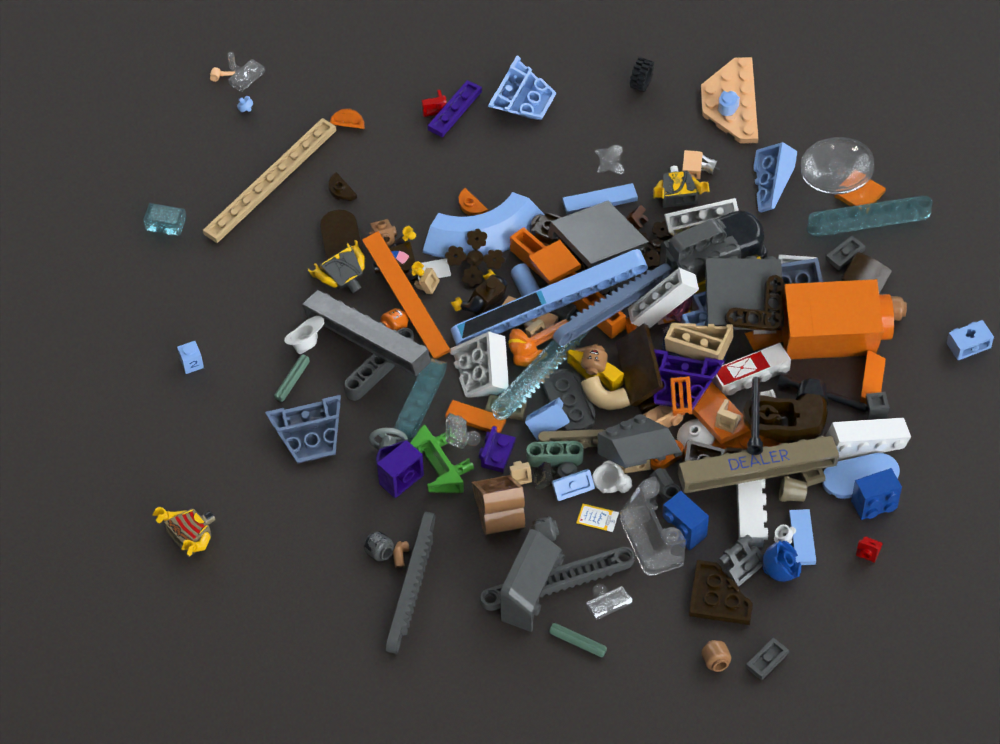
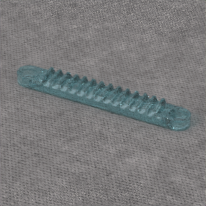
[491,330,590,420]

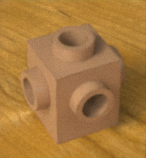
[369,219,397,247]

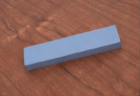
[563,183,638,215]

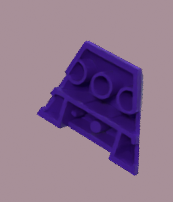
[654,349,724,410]

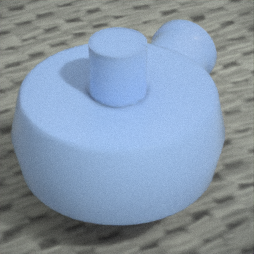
[237,96,253,112]

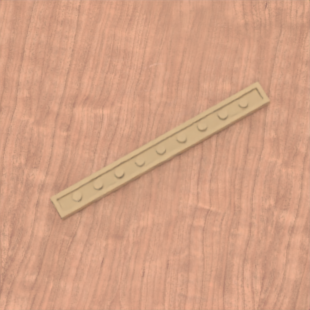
[203,118,336,243]

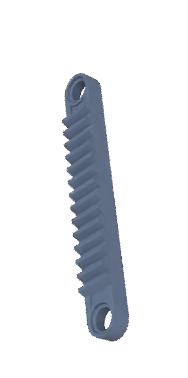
[553,263,674,346]

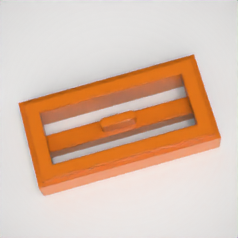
[670,376,693,416]

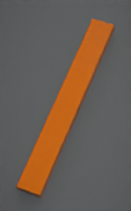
[362,231,451,360]

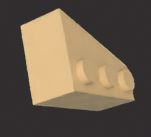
[664,323,734,361]

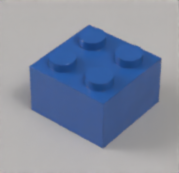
[851,468,902,520]

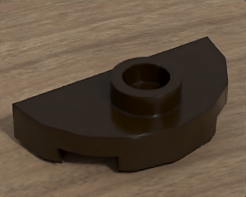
[329,172,357,201]

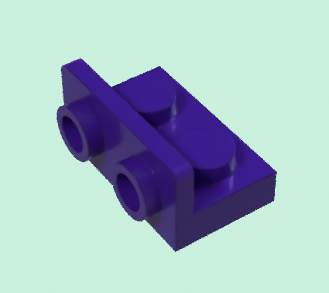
[478,426,516,473]

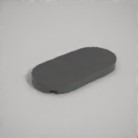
[543,369,596,431]

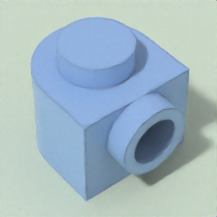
[718,91,740,116]

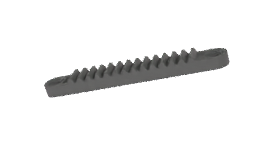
[386,511,436,654]
[480,547,634,611]

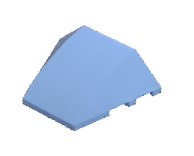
[488,56,556,120]

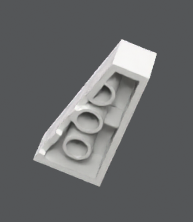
[825,418,911,462]

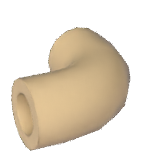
[581,376,630,410]

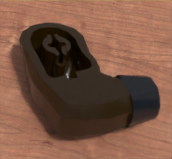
[743,378,828,444]

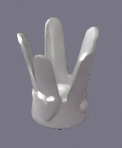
[701,154,720,174]

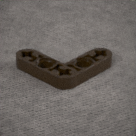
[725,275,784,331]

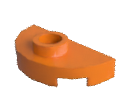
[330,109,365,129]
[459,188,488,216]

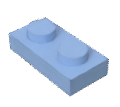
[551,469,595,501]

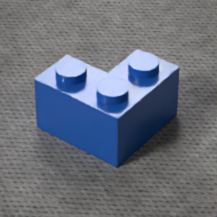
[663,491,709,550]

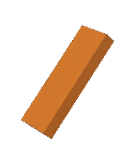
[445,400,506,433]

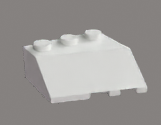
[450,332,509,397]

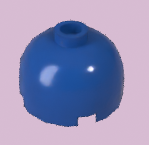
[763,540,801,582]

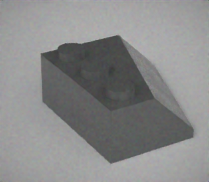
[598,414,682,468]

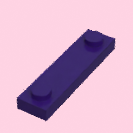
[428,80,482,138]

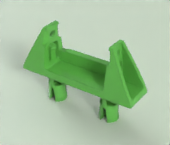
[410,424,474,493]

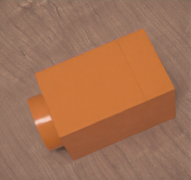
[782,279,894,360]

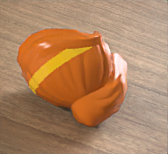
[508,329,547,367]

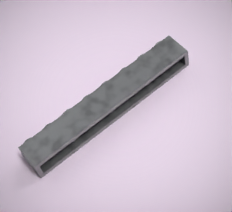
[302,290,431,376]

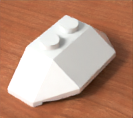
[664,198,739,236]

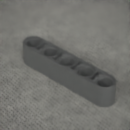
[345,328,414,401]

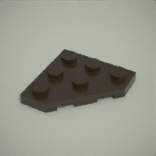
[689,560,753,625]

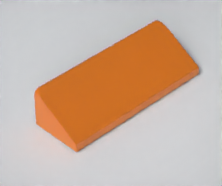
[860,350,886,404]

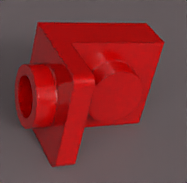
[422,89,447,117]

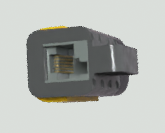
[660,210,768,297]

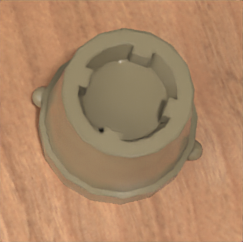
[779,476,807,502]

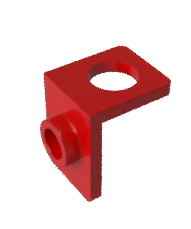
[856,536,883,563]

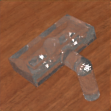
[227,52,265,92]

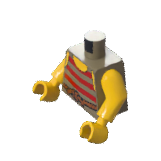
[152,507,216,557]

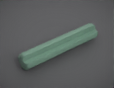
[274,354,310,402]
[550,623,607,657]

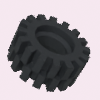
[630,57,654,92]

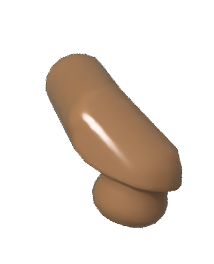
[393,541,409,568]

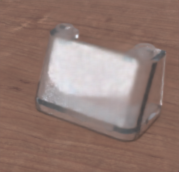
[620,476,686,576]

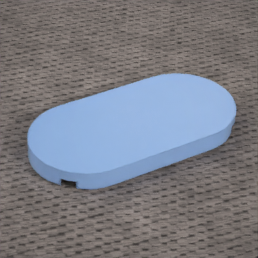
[822,453,900,499]

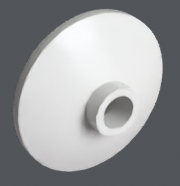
[677,419,715,449]

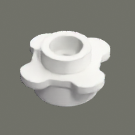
[774,525,796,544]

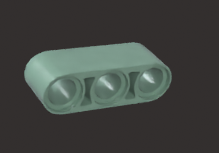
[526,441,583,467]

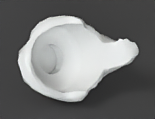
[592,460,632,493]

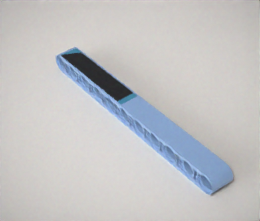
[450,249,648,346]

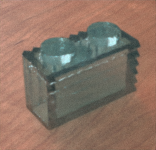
[143,203,187,236]

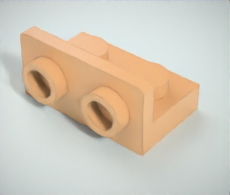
[643,405,683,428]

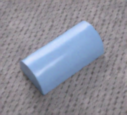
[511,263,540,297]

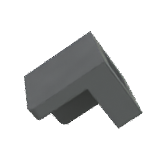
[866,392,890,420]

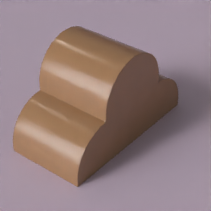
[472,475,525,535]

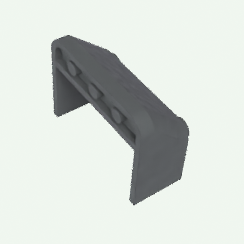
[500,528,565,632]

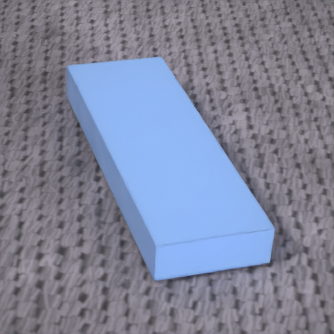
[789,509,816,565]

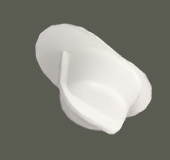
[284,316,324,354]

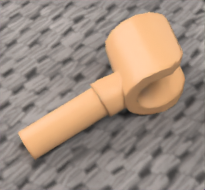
[210,67,235,81]

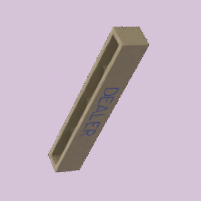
[678,436,839,494]

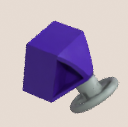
[369,428,424,498]

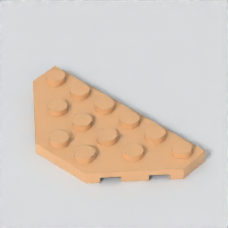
[701,57,758,143]

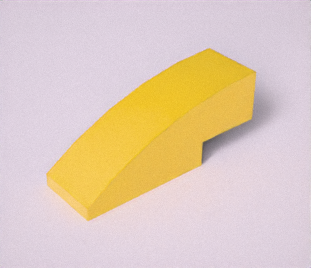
[567,350,624,391]

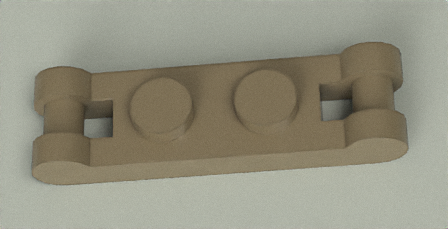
[538,429,604,448]

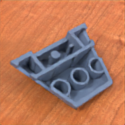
[265,395,341,463]

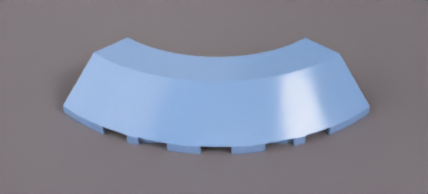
[423,192,545,258]

